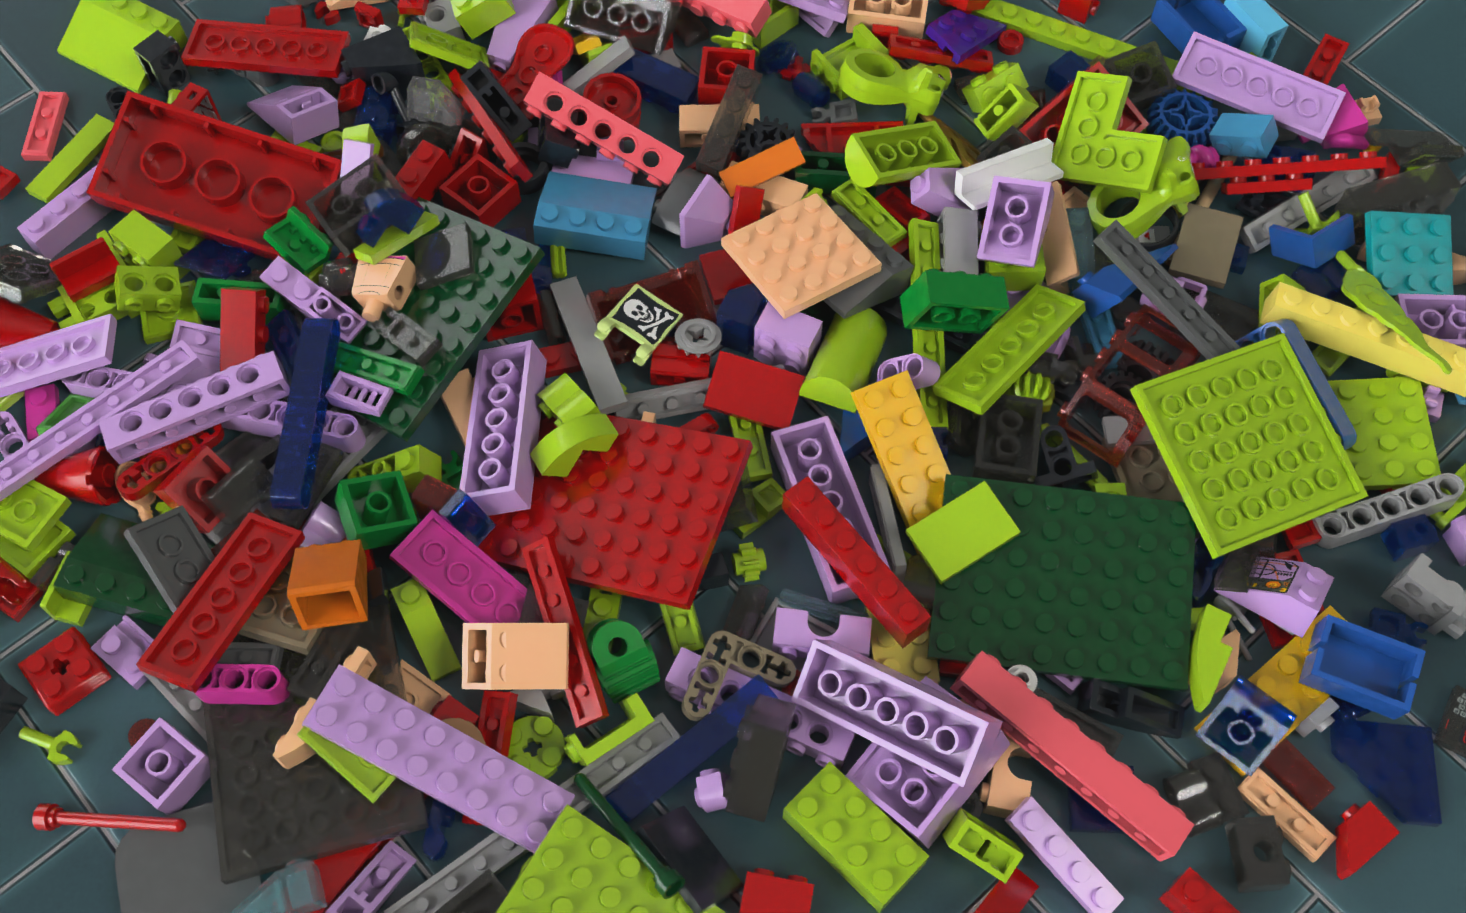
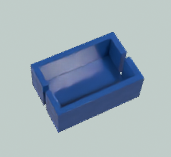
[1150,0,1247,54]
[1298,614,1426,720]

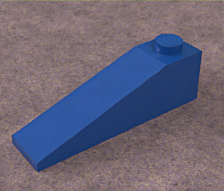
[1071,243,1179,319]

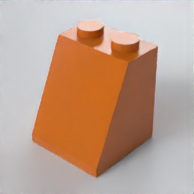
[287,539,368,630]

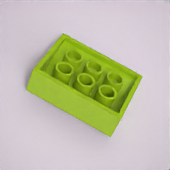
[57,0,188,94]

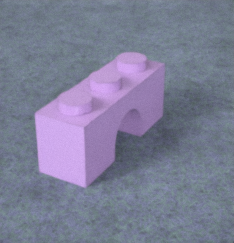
[772,607,872,660]

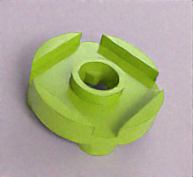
[508,716,566,779]

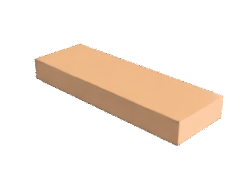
[1234,766,1337,863]

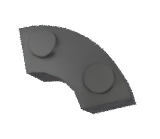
[651,167,718,236]

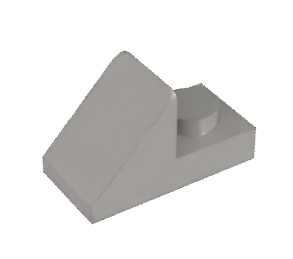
[510,689,566,723]

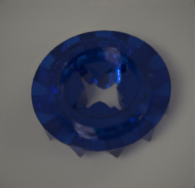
[758,40,799,74]

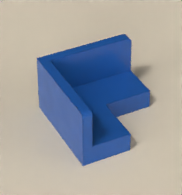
[1269,214,1355,269]

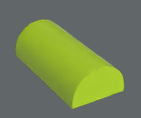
[845,121,962,188]
[799,308,887,413]

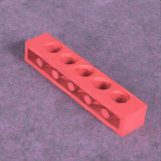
[523,71,684,188]

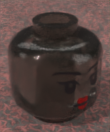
[319,257,358,298]

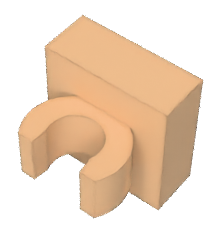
[1355,95,1382,126]

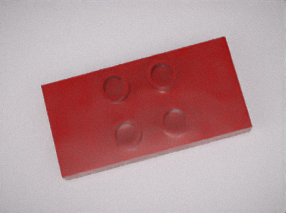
[87,90,342,260]

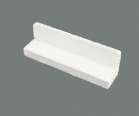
[954,138,1064,210]

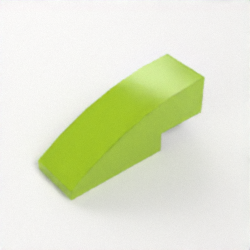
[1189,604,1233,713]

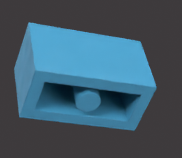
[1209,113,1279,158]

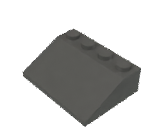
[823,204,914,319]

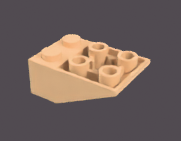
[462,623,569,690]

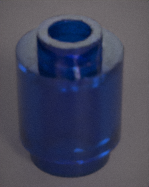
[792,72,830,108]

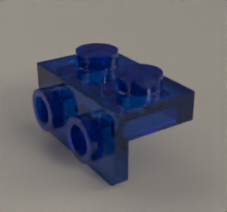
[354,85,400,145]

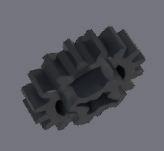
[738,116,798,158]

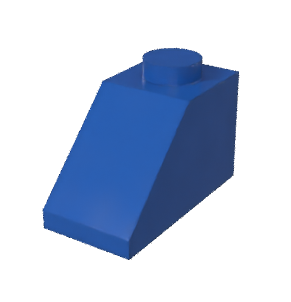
[839,409,872,462]

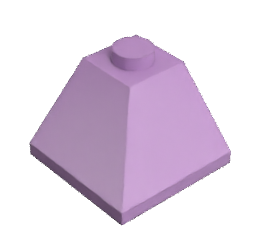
[679,174,733,249]

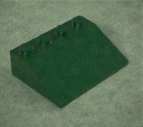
[53,513,220,627]

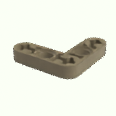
[681,630,796,721]

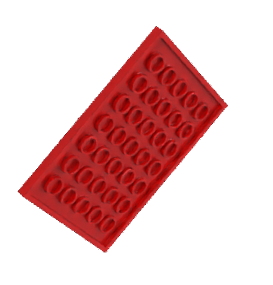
[471,411,753,610]

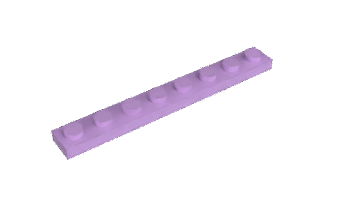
[0,339,202,501]

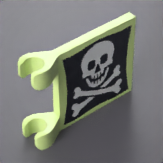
[594,284,683,366]

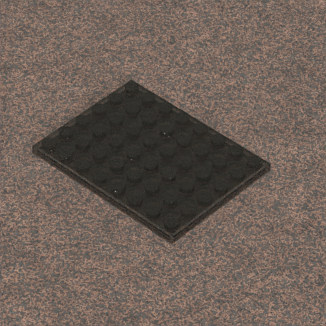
[202,604,429,885]

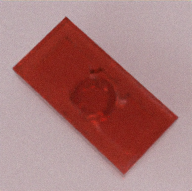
[1261,738,1335,811]

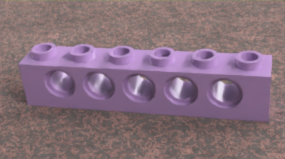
[98,351,293,465]
[665,647,856,770]

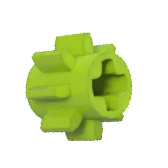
[731,542,767,582]

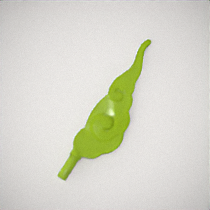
[1335,250,1452,374]

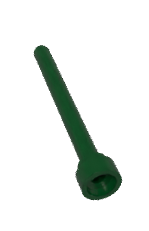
[574,773,685,899]

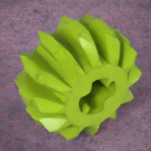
[1004,371,1055,417]

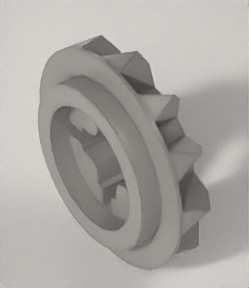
[675,318,722,358]

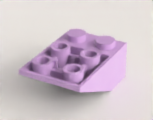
[247,85,339,145]

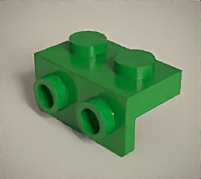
[263,206,333,276]

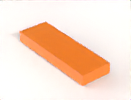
[719,137,806,198]

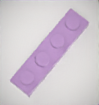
[1005,796,1125,913]

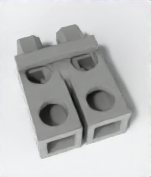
[1381,553,1466,639]

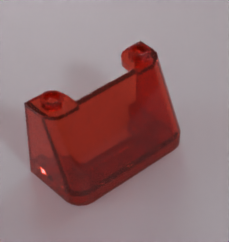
[585,260,719,365]

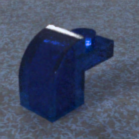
[356,188,425,248]

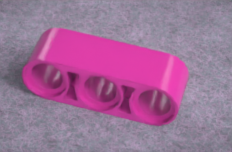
[195,664,291,705]

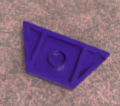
[926,9,1007,64]

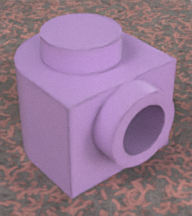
[694,768,735,813]

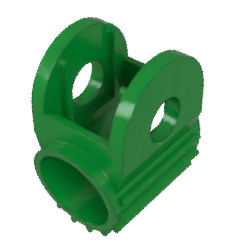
[587,618,660,704]

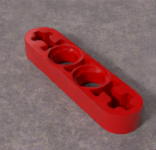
[116,423,224,501]

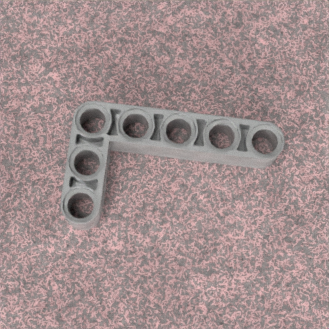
[1312,473,1465,549]

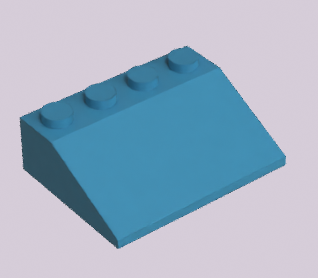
[533,171,657,260]

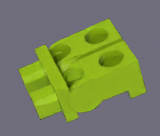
[47,282,140,329]

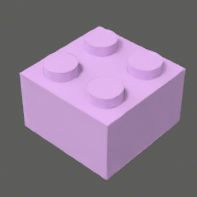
[753,301,823,378]
[112,717,220,815]

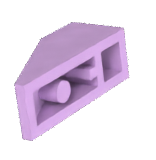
[325,840,417,913]

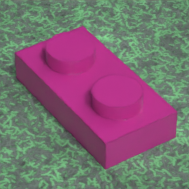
[25,384,60,442]

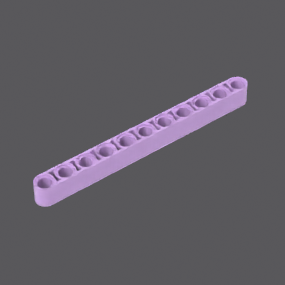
[61,366,366,453]

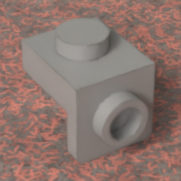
[1295,697,1339,738]

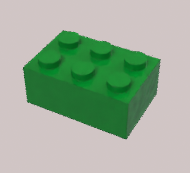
[900,269,1010,334]

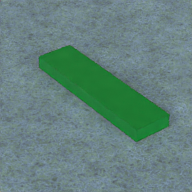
[316,339,425,396]

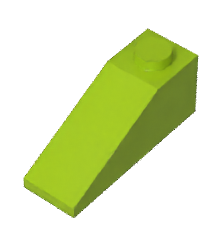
[390,579,462,682]

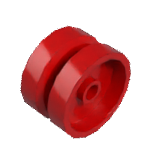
[583,72,642,141]

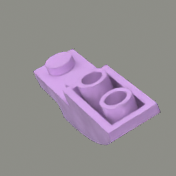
[259,255,368,344]

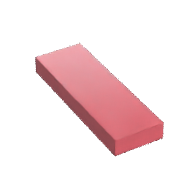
[21,91,69,161]

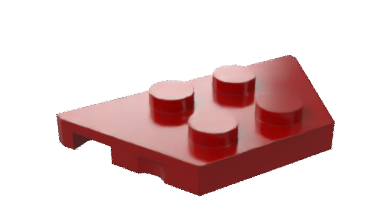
[800,121,903,153]

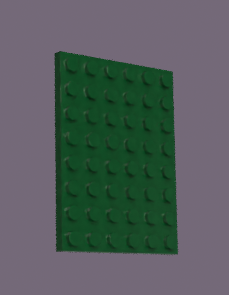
[285,197,545,442]
[927,474,1196,692]

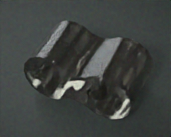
[1163,767,1223,838]

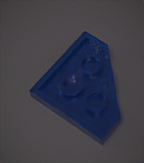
[1329,718,1442,827]

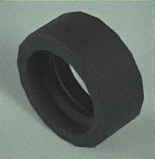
[496,142,549,195]

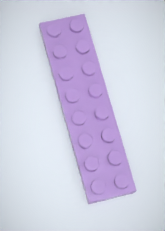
[302,664,575,853]

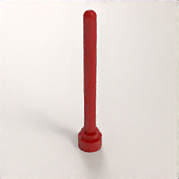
[32,803,186,832]

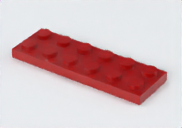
[181,19,351,78]
[136,512,305,693]

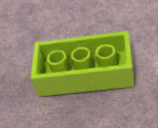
[782,762,929,913]

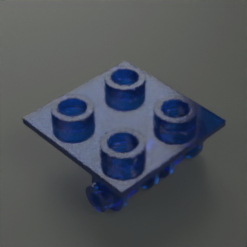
[174,240,255,280]

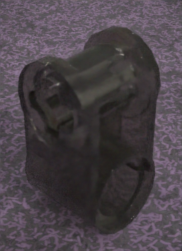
[903,554,936,610]

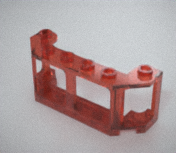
[1057,304,1201,468]

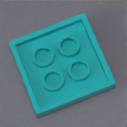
[1365,211,1454,298]

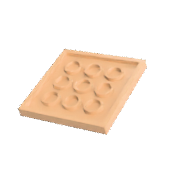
[721,193,882,319]

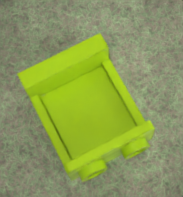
[810,22,893,101]
[563,693,655,766]

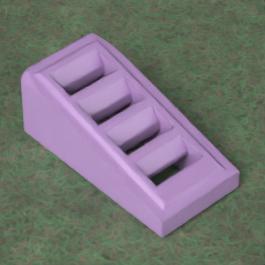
[325,370,394,417]

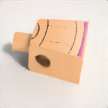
[352,256,421,323]

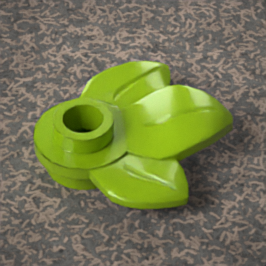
[710,31,760,57]

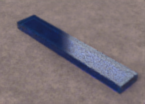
[606,674,780,824]

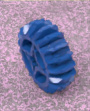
[1146,88,1219,148]

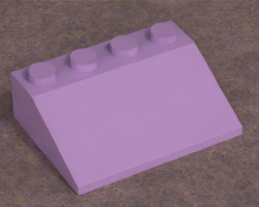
[845,676,1010,849]

